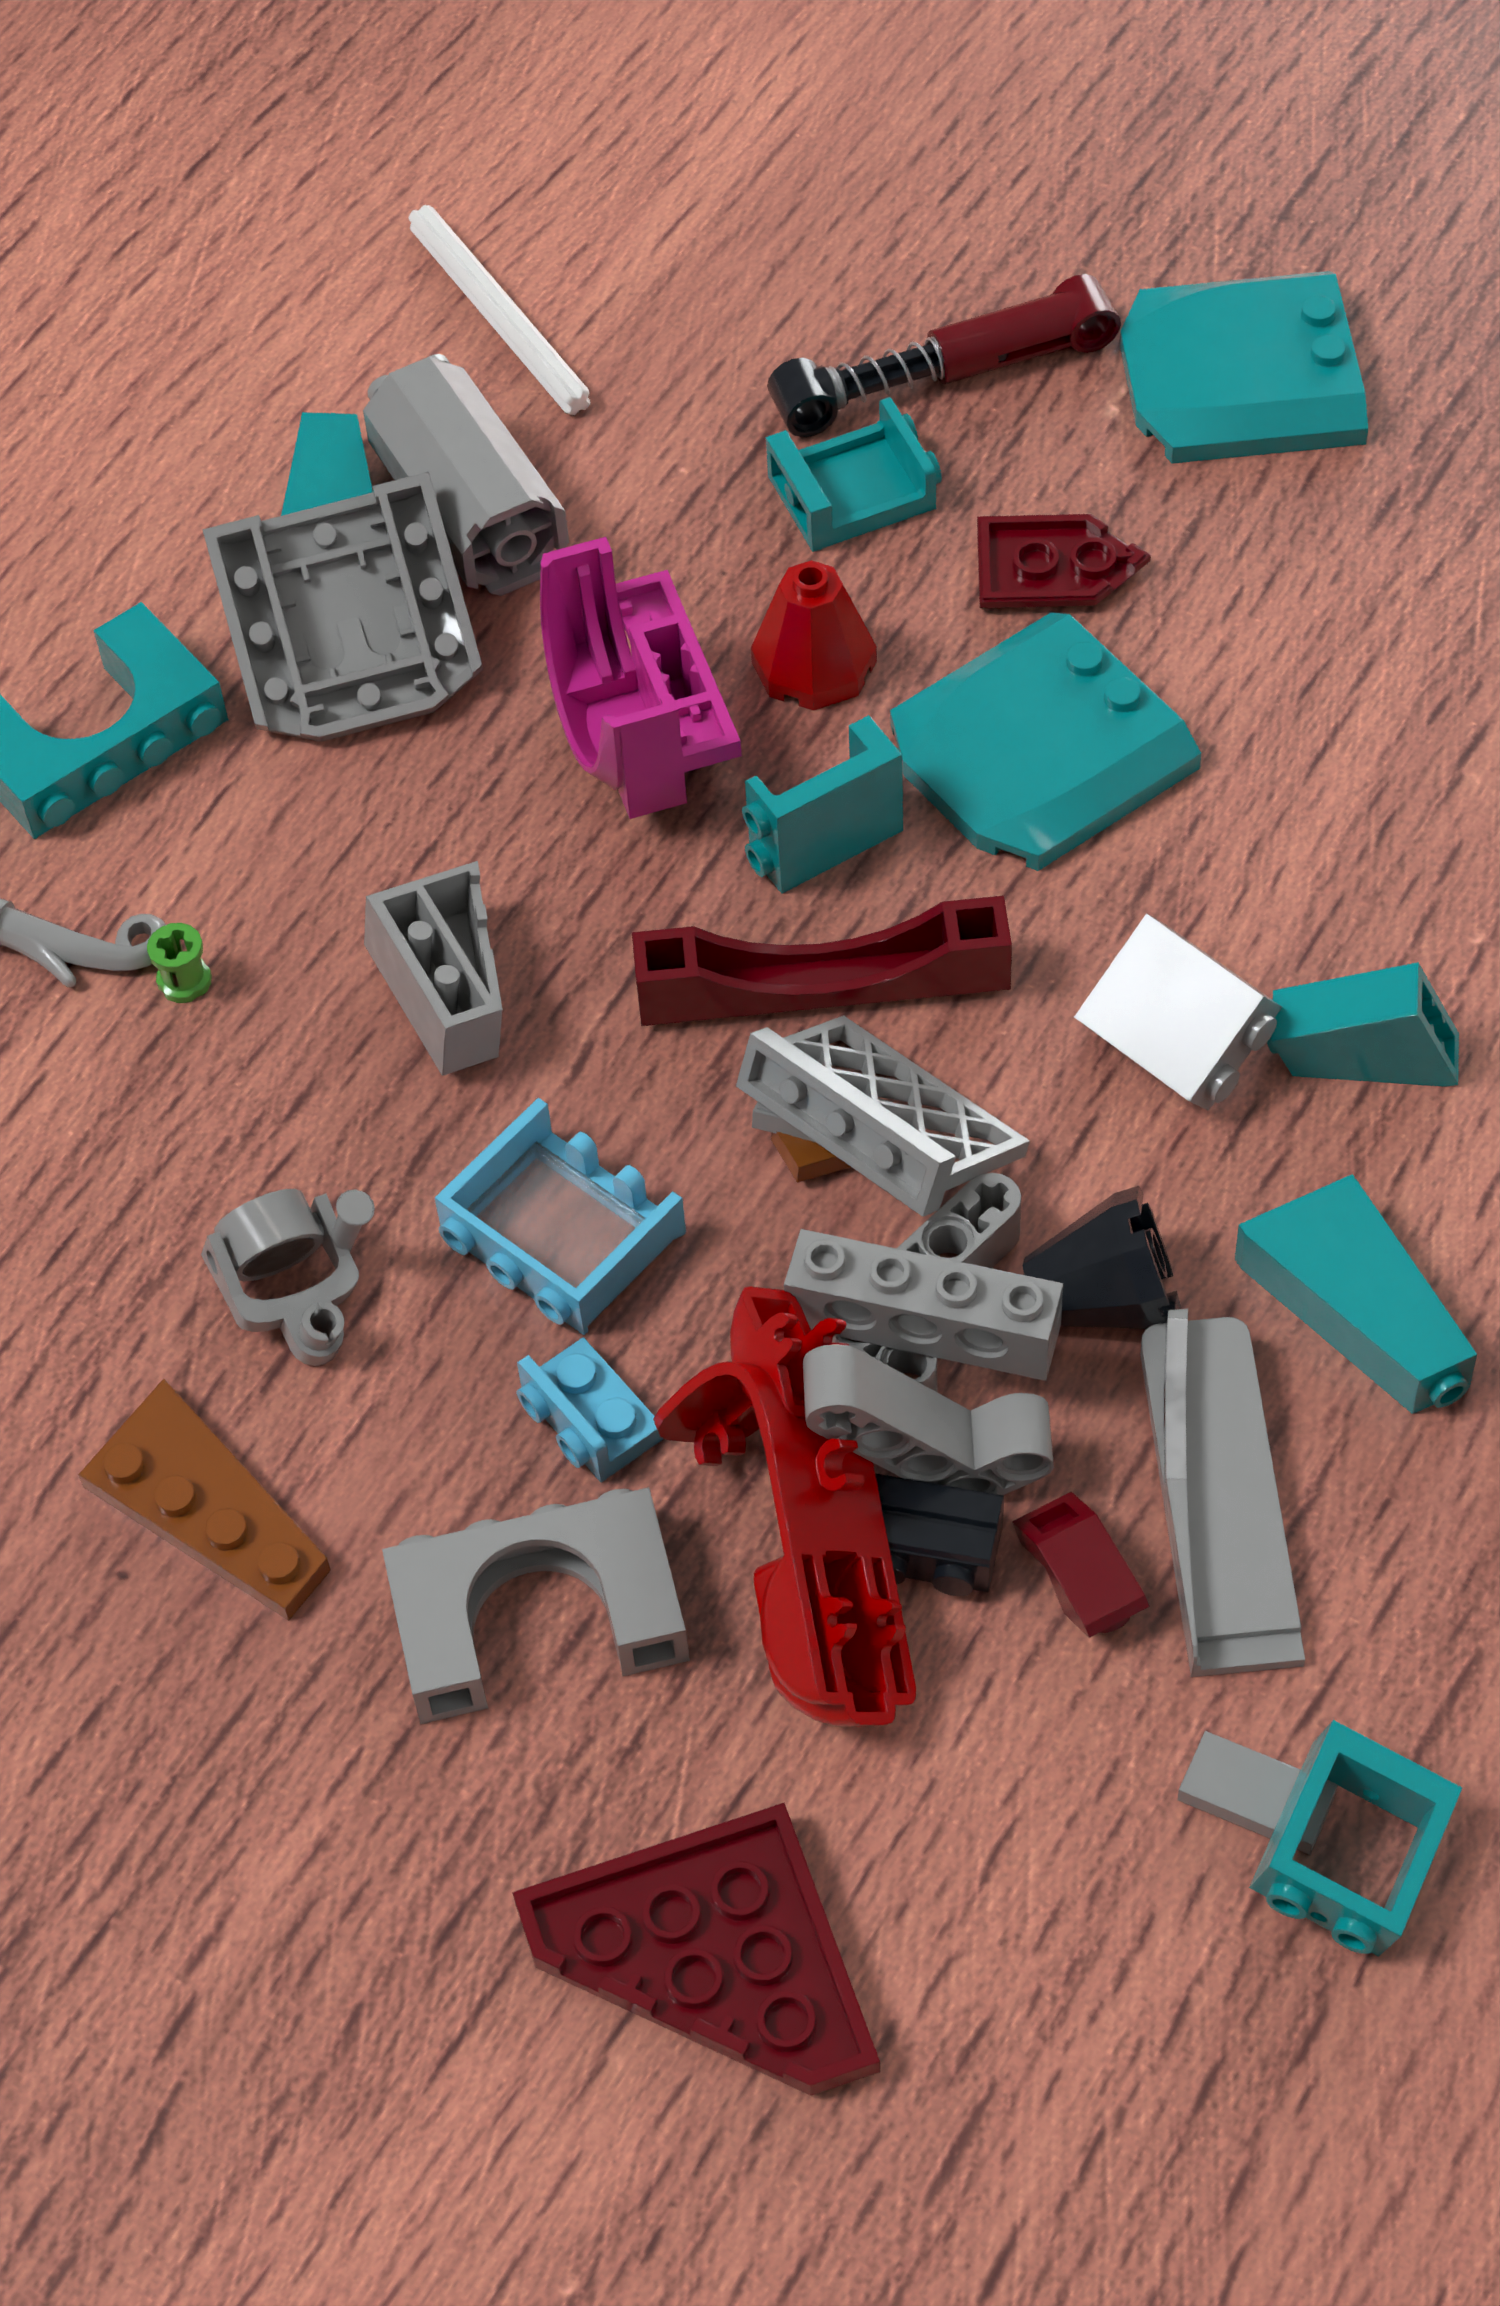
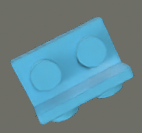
[516,1337,663,1483]

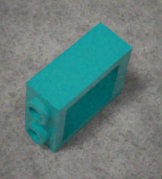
[1249,1720,1462,1957]

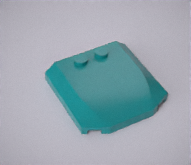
[1120,271,1368,464]
[890,612,1202,871]

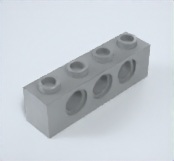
[784,1229,1063,1381]

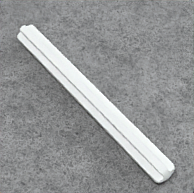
[409,205,590,415]

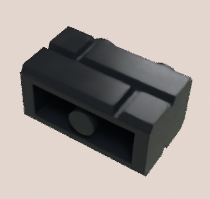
[875,1473,1004,1596]

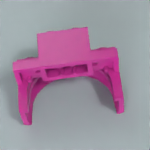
[540,537,742,819]

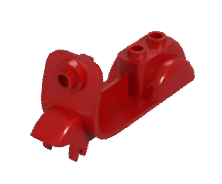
[653,1286,916,1727]

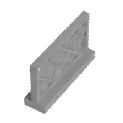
[736,1015,1030,1217]

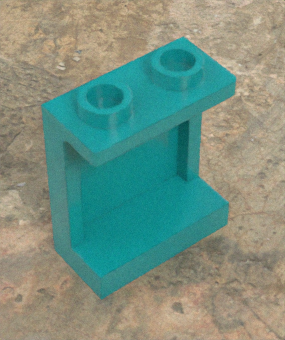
[766,397,942,552]
[742,715,903,894]

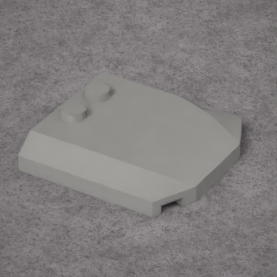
[202,472,483,742]

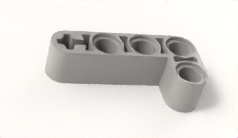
[832,1173,1021,1392]
[803,1344,1054,1495]

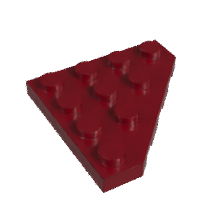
[512,1803,881,2096]

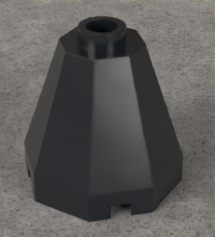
[1022,1186,1181,1329]

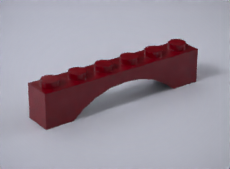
[632,896,1012,1026]

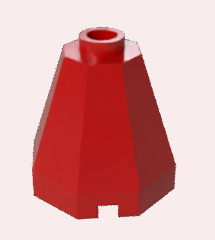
[751,560,877,711]

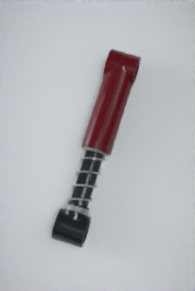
[767,274,1121,437]

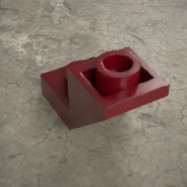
[1012,1492,1150,1638]

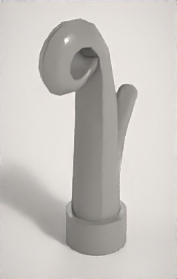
[0,898,166,988]

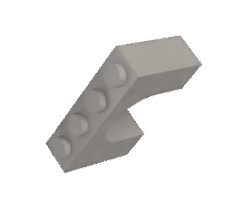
[382,1487,690,1724]

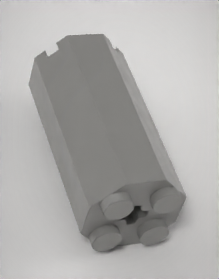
[363,354,569,596]

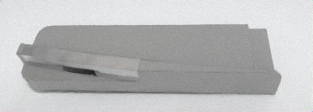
[1140,1308,1305,1677]

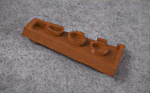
[78,1379,331,1621]

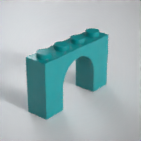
[0,602,229,839]

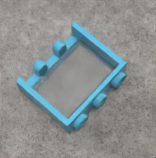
[435,1098,686,1335]

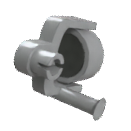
[201,1189,375,1366]

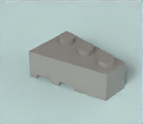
[364,861,503,1076]

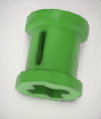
[147,923,212,1003]

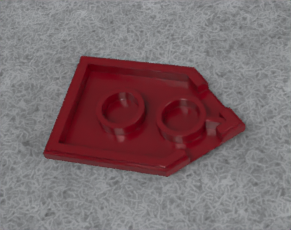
[977,514,1151,608]

